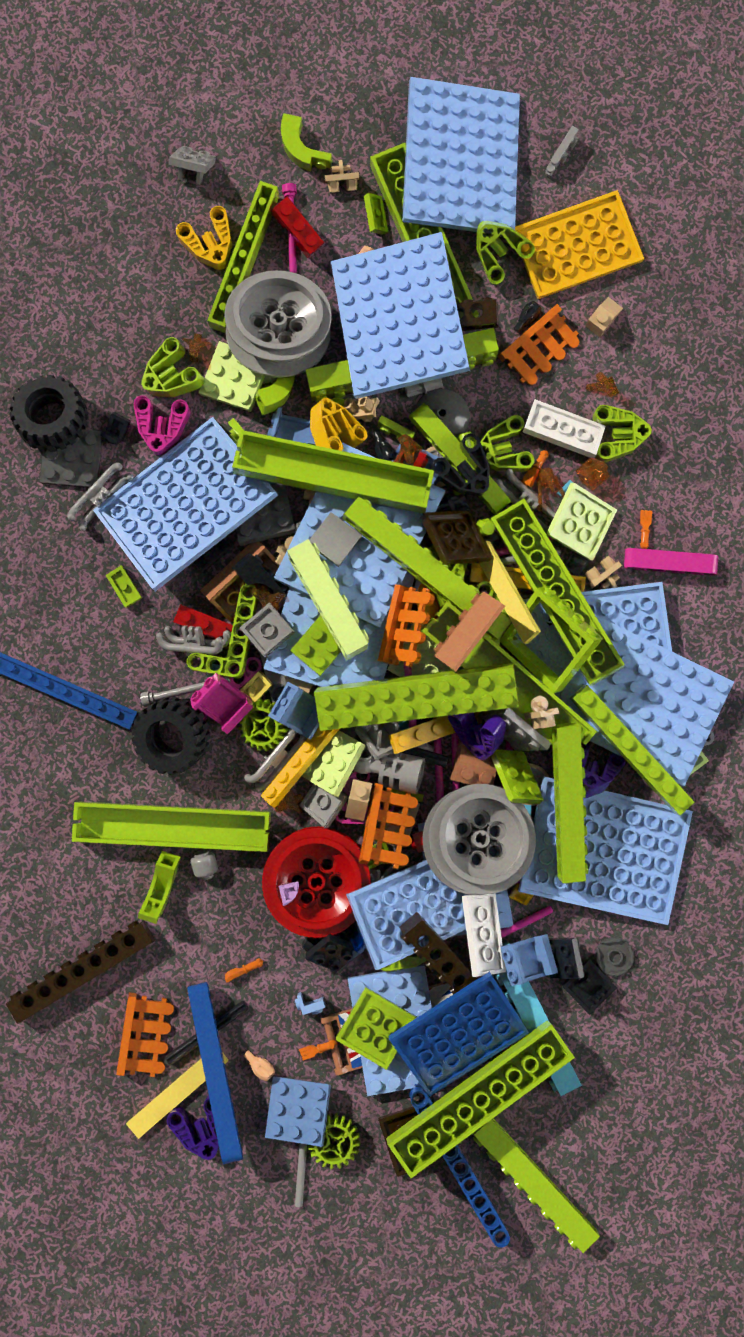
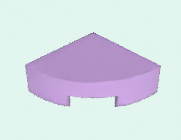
[279,881,299,906]

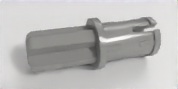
[405,378,443,397]

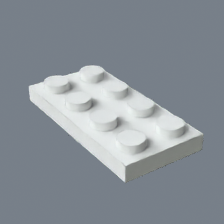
[523,399,606,459]
[462,893,506,977]

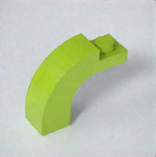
[281,113,332,171]
[255,375,295,415]
[138,851,180,924]

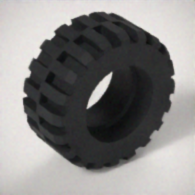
[9,375,88,452]
[132,697,210,775]

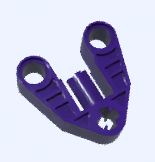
[448,712,506,760]
[581,742,625,798]
[167,1095,219,1160]

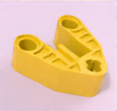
[176,206,232,270]
[310,398,368,451]

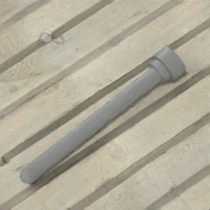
[141,677,230,708]

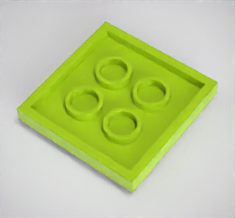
[335,986,417,1070]

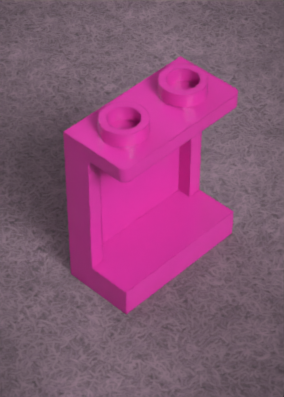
[190,673,253,734]

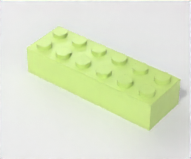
[287,539,369,661]

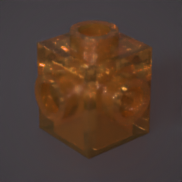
[575,458,610,491]

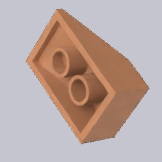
[450,739,498,785]

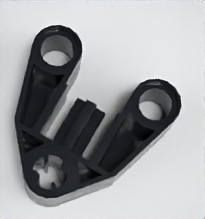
[430,433,489,496]

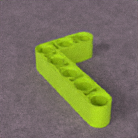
[187,584,259,679]

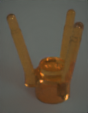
[536,468,565,512]

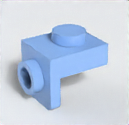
[295,992,326,1015]

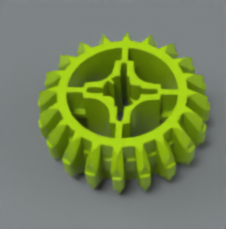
[238,699,289,751]
[308,1113,360,1170]

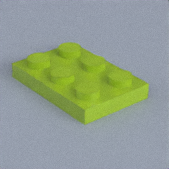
[290,615,341,676]
[491,750,544,804]

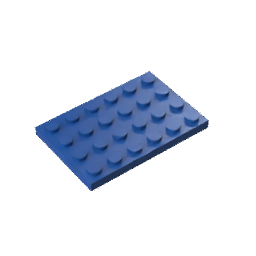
[388,971,529,1097]

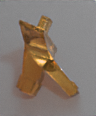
[182,333,211,363]
[586,372,619,397]
[393,434,423,464]
[250,586,285,611]
[275,789,303,814]

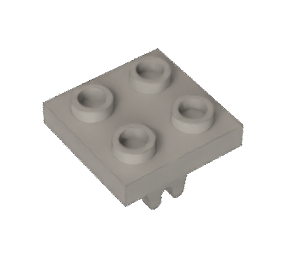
[169,146,216,185]
[355,722,401,760]

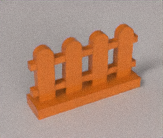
[497,304,579,385]
[378,584,435,667]
[359,783,418,870]
[116,992,174,1077]

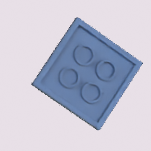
[265,1076,331,1147]

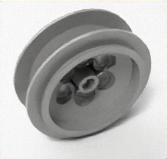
[225,270,331,377]
[423,784,536,895]

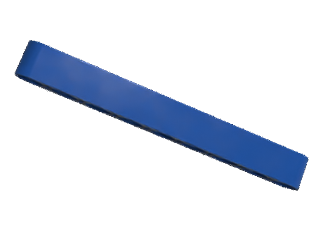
[188,982,243,1164]
[409,1086,510,1248]

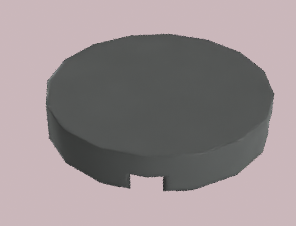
[595,937,634,976]

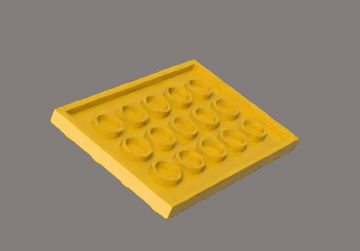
[515,190,644,299]

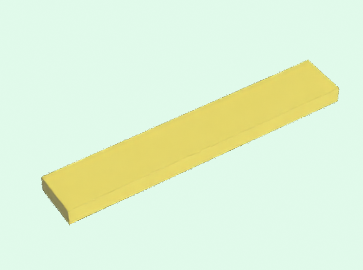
[479,541,541,644]
[126,1052,228,1139]

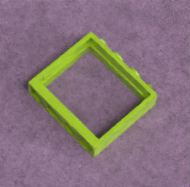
[499,586,603,693]

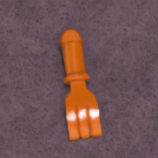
[522,450,549,487]
[640,510,652,549]
[225,958,263,983]
[299,1040,337,1061]

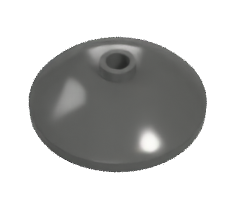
[414,389,470,442]

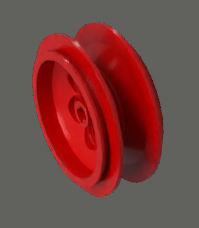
[262,826,371,938]

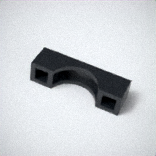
[232,553,288,615]

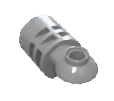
[353,747,425,794]

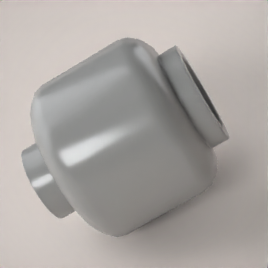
[190,849,218,880]

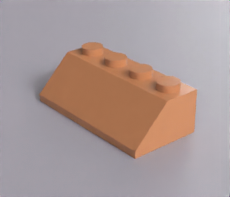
[200,542,280,622]
[433,592,506,672]

